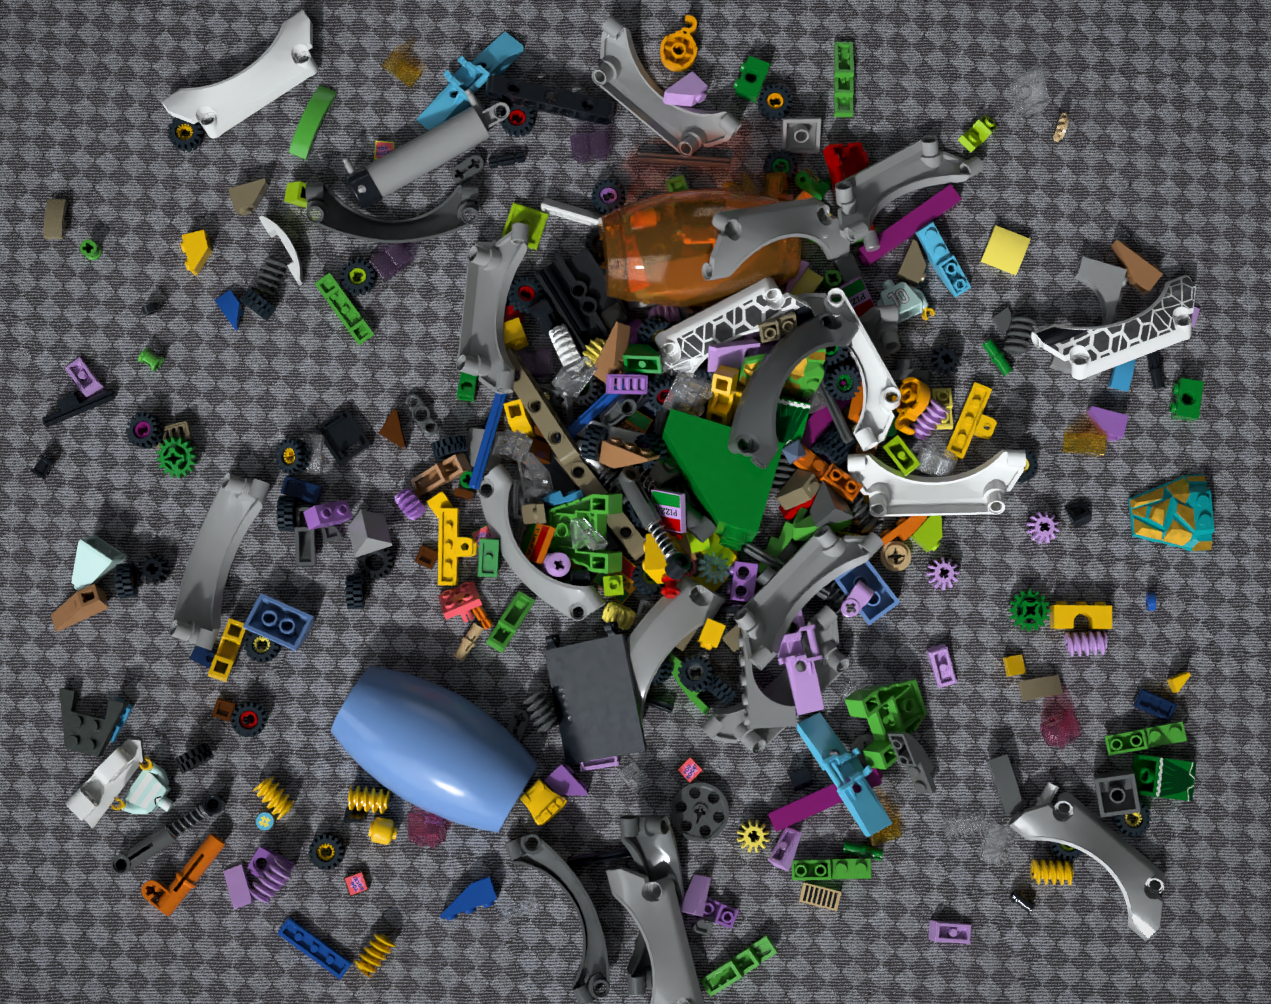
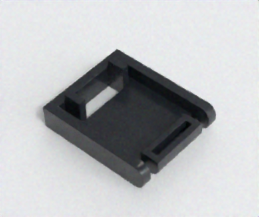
[315,408,372,467]

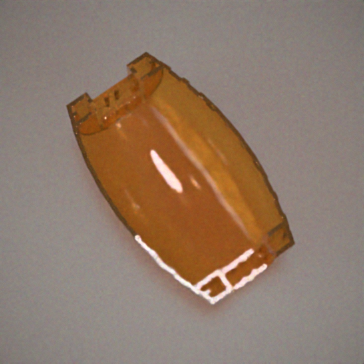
[598,188,801,307]

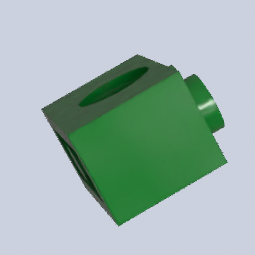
[733,56,770,103]
[1169,378,1204,422]

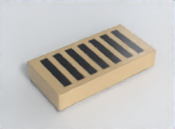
[798,882,841,911]

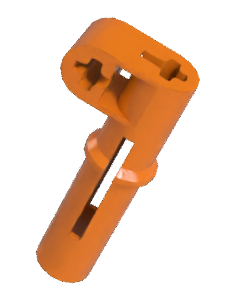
[141,833,226,916]

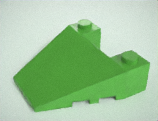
[547,493,622,573]
[844,679,927,770]

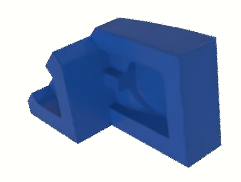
[215,290,244,331]

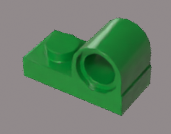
[478,537,500,578]

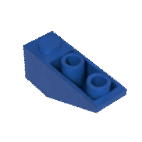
[440,875,498,921]

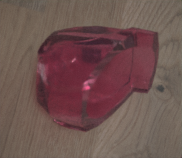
[1040,709,1081,749]
[408,812,447,848]

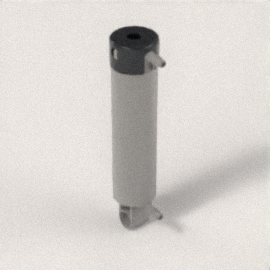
[342,89,510,209]

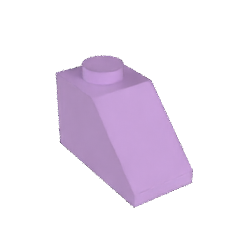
[663,71,708,107]

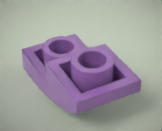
[703,897,739,929]

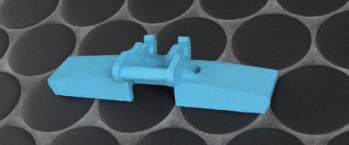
[416,31,524,130]
[797,712,892,837]

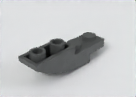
[887,731,937,794]

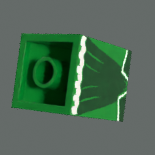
[776,394,811,447]
[1132,754,1196,802]

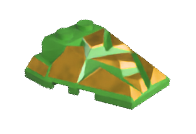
[737,348,826,398]

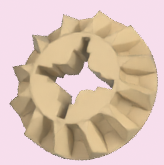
[1053,112,1070,142]
[880,541,911,572]

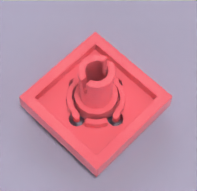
[438,580,482,622]

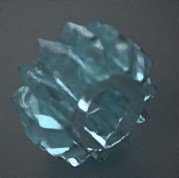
[697,552,731,585]

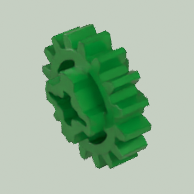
[156,436,199,478]
[1007,590,1051,632]

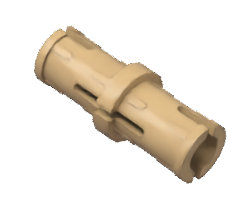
[453,623,484,662]

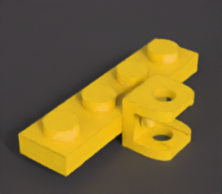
[945,382,997,460]
[438,508,477,586]

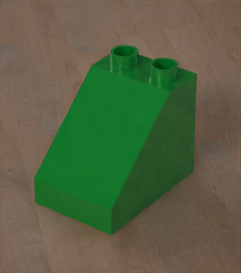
[662,409,784,551]

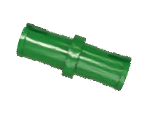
[982,338,1013,376]
[843,841,884,861]

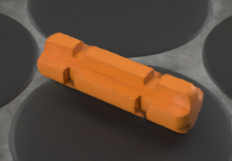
[471,605,493,630]

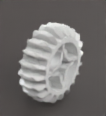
[549,324,585,375]

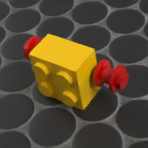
[642,530,682,599]

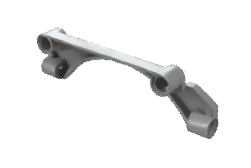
[592,16,742,157]
[835,135,984,243]
[702,197,850,281]
[456,223,529,394]
[734,525,884,670]
[700,605,850,754]
[1009,792,1166,941]
[605,866,704,1004]

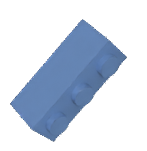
[834,561,900,626]
[243,593,315,651]

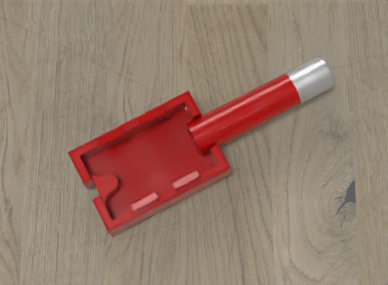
[823,142,880,252]

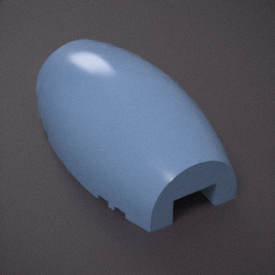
[331,666,539,833]

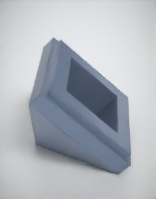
[782,439,807,464]

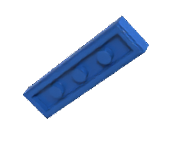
[277,917,353,980]

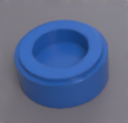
[1146,592,1156,611]

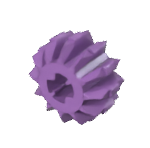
[395,487,426,520]

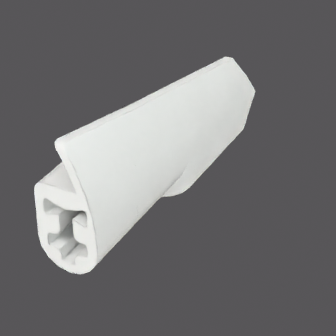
[65,739,143,828]

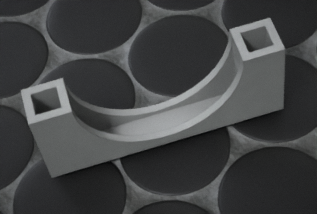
[1048,257,1128,380]
[736,622,797,729]

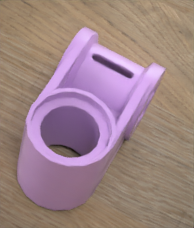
[841,580,875,617]

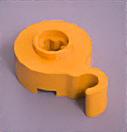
[660,15,697,72]
[892,377,931,435]

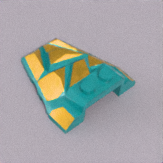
[1128,474,1215,552]

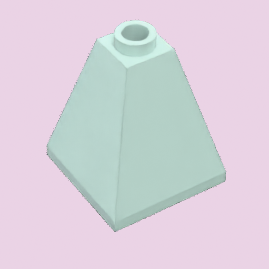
[71,535,127,591]

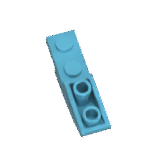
[915,222,971,297]

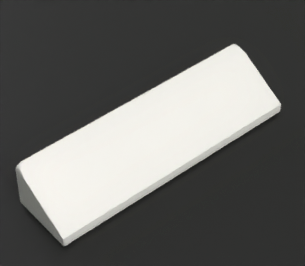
[541,198,617,232]

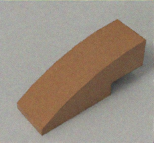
[410,452,471,497]

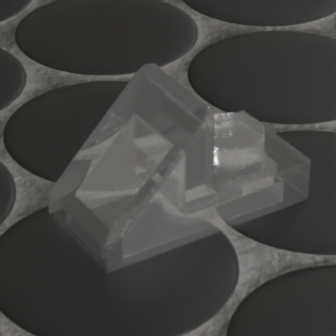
[570,517,608,550]

